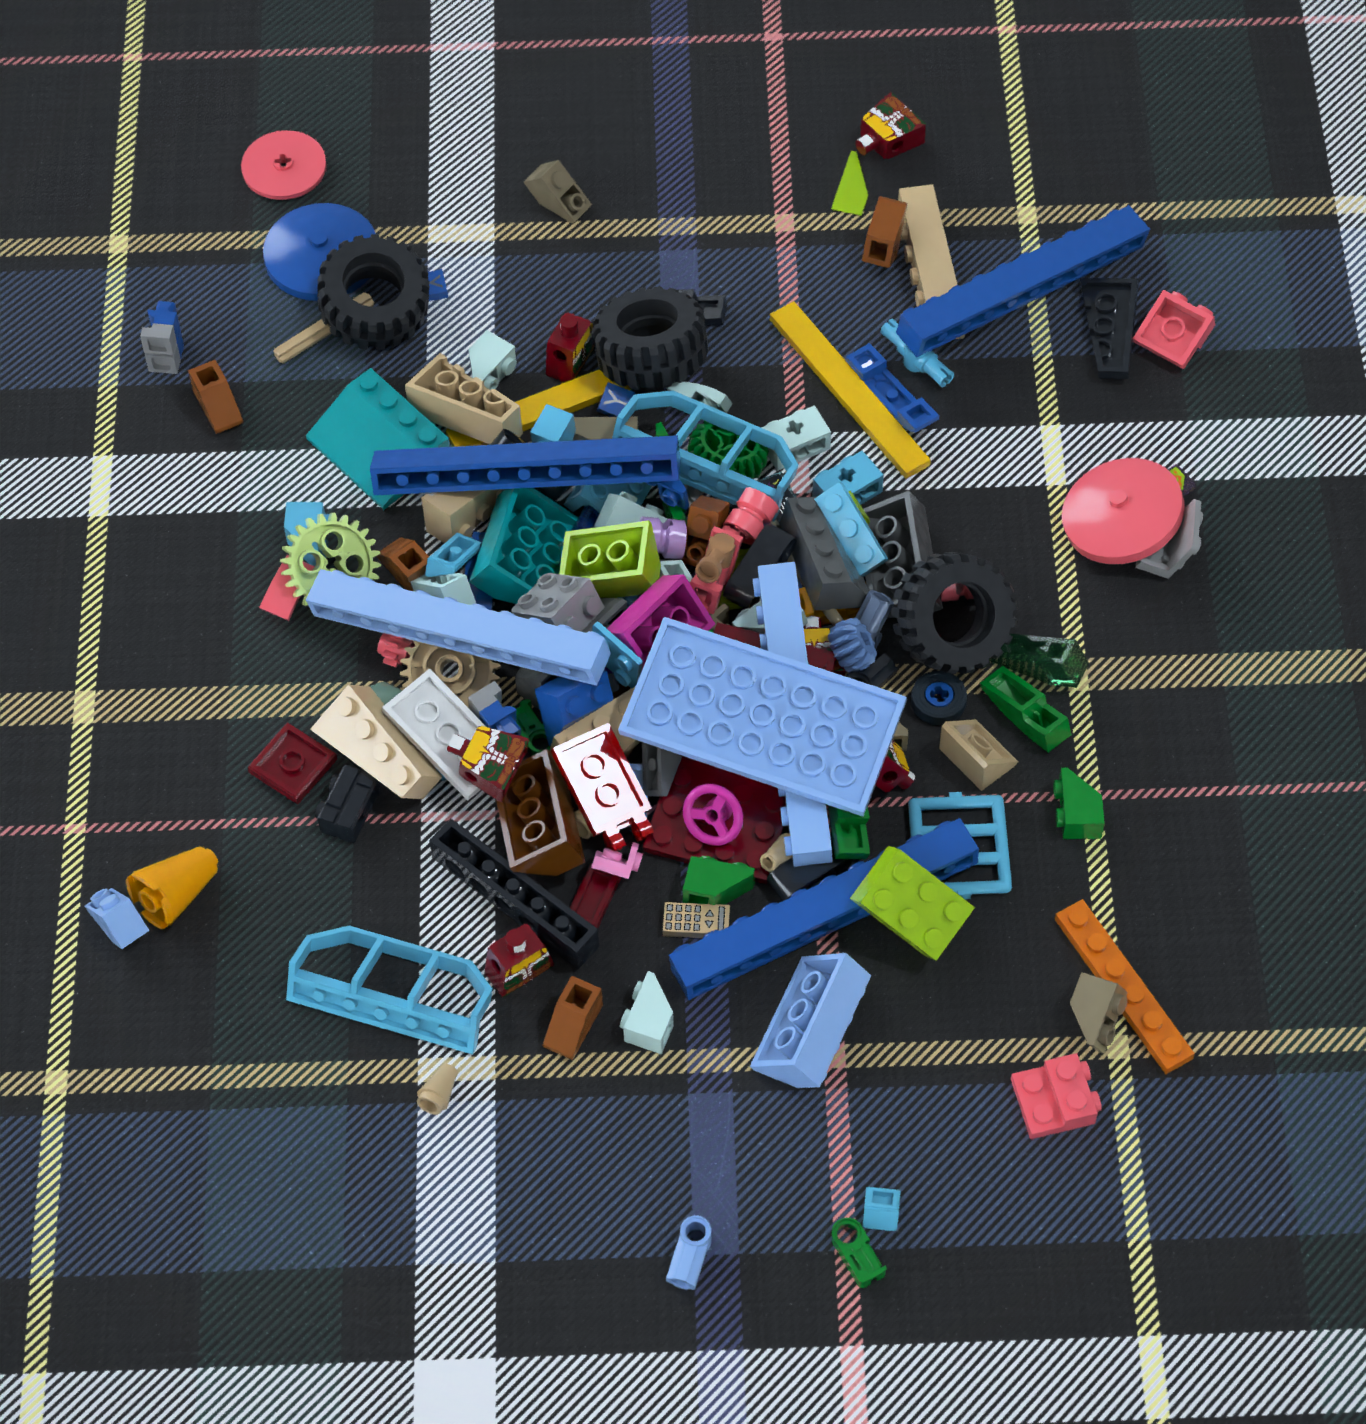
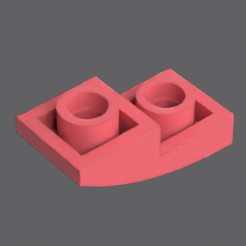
[259,555,315,621]

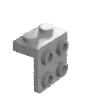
[1136,499,1203,579]
[511,573,605,632]

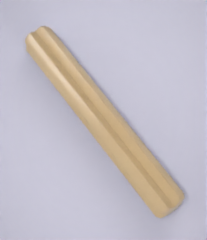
[273,293,374,363]

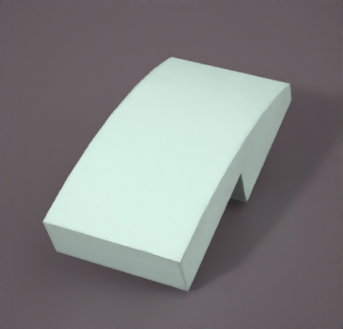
[666,382,732,413]

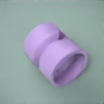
[639,516,687,560]

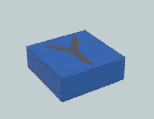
[428,269,448,301]
[597,382,635,417]

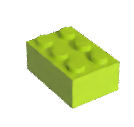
[850,846,975,961]

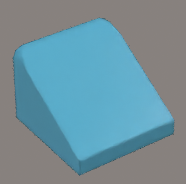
[863,1187,900,1231]

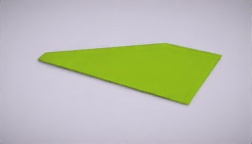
[831,151,868,216]

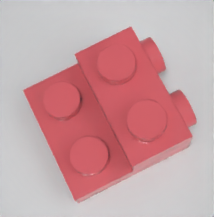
[1132,290,1216,369]
[1011,1053,1101,1139]

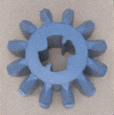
[828,618,877,673]

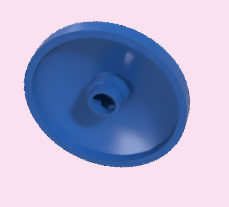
[263,203,376,301]

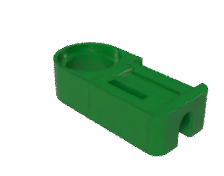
[512,699,551,756]
[832,1217,886,1288]

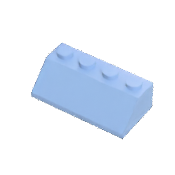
[750,953,871,1088]

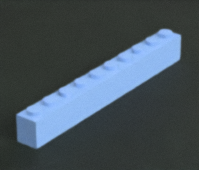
[753,562,833,867]
[306,569,611,686]

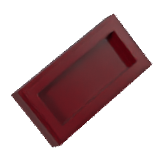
[570,863,621,929]

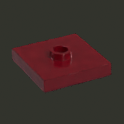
[247,722,338,804]

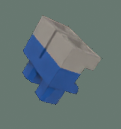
[140,301,184,374]
[468,681,521,735]

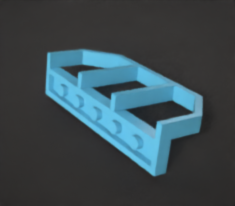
[612,391,799,522]
[286,926,492,1055]

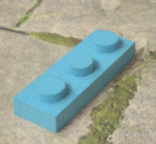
[814,482,889,577]

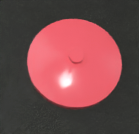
[1062,458,1185,564]

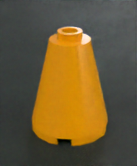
[126,846,218,929]

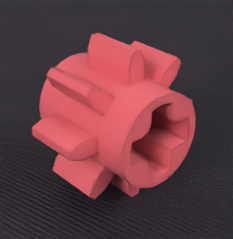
[377,633,415,668]

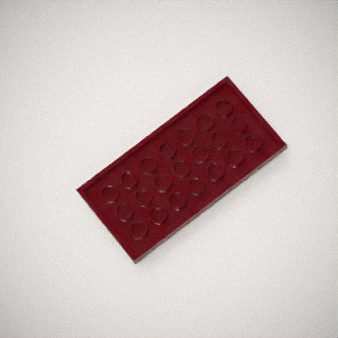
[643,622,837,885]

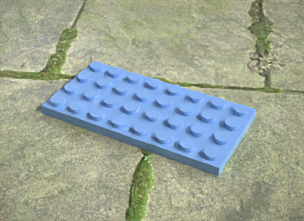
[618,617,907,817]

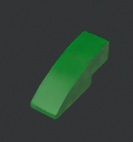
[980,666,1071,753]

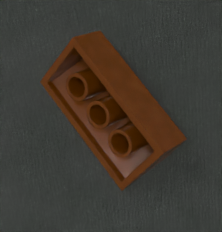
[496,749,585,876]

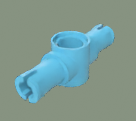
[880,319,954,387]

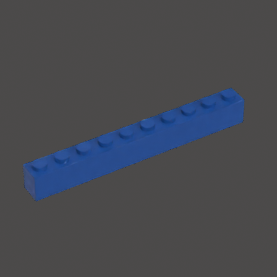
[896,205,1150,358]
[370,435,681,495]
[669,818,979,1000]

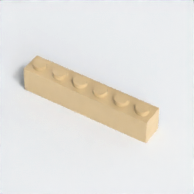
[898,184,965,339]

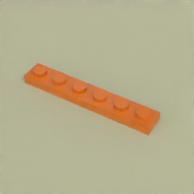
[1054,899,1195,1074]

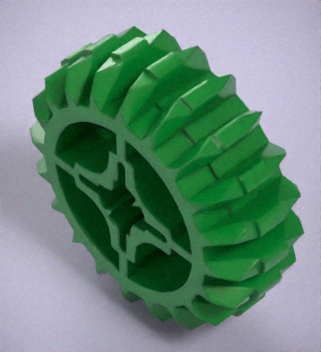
[687,418,769,479]

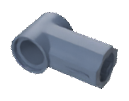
[852,590,894,649]

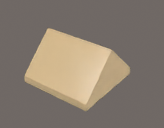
[939,719,1018,791]

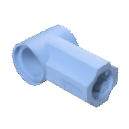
[666,1215,711,1290]

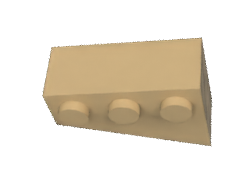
[421,489,504,543]

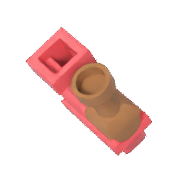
[690,525,743,614]

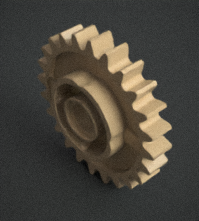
[400,641,501,707]

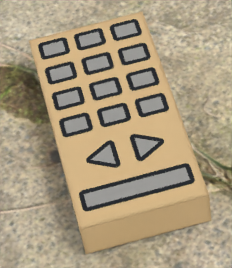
[663,902,730,938]

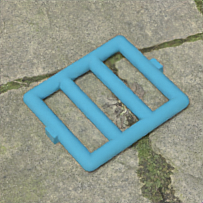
[908,792,1012,899]

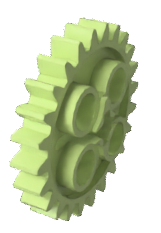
[280,513,381,606]

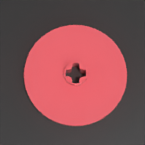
[241,131,326,200]

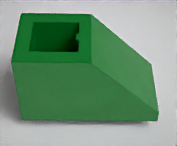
[1053,768,1104,839]
[683,856,755,905]

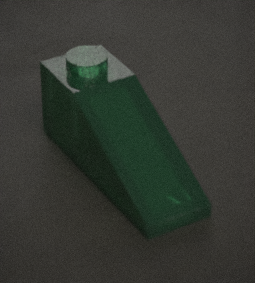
[989,633,1089,688]

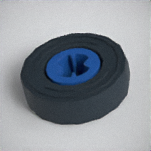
[911,671,967,725]

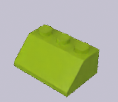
[559,520,661,598]

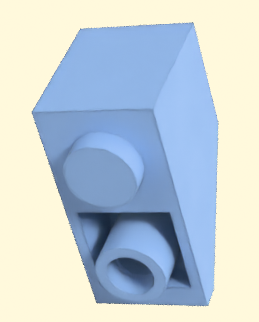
[85,888,149,949]

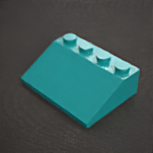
[306,368,450,510]
[469,488,591,604]

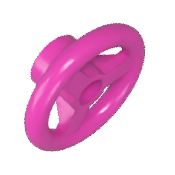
[683,784,743,846]

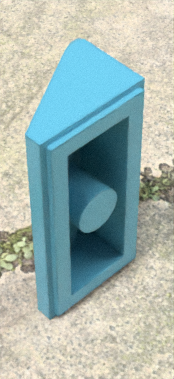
[425,533,482,577]

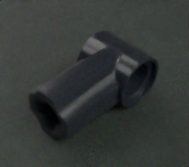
[846,652,898,688]

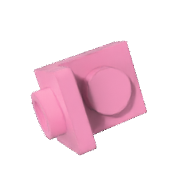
[591,842,643,879]

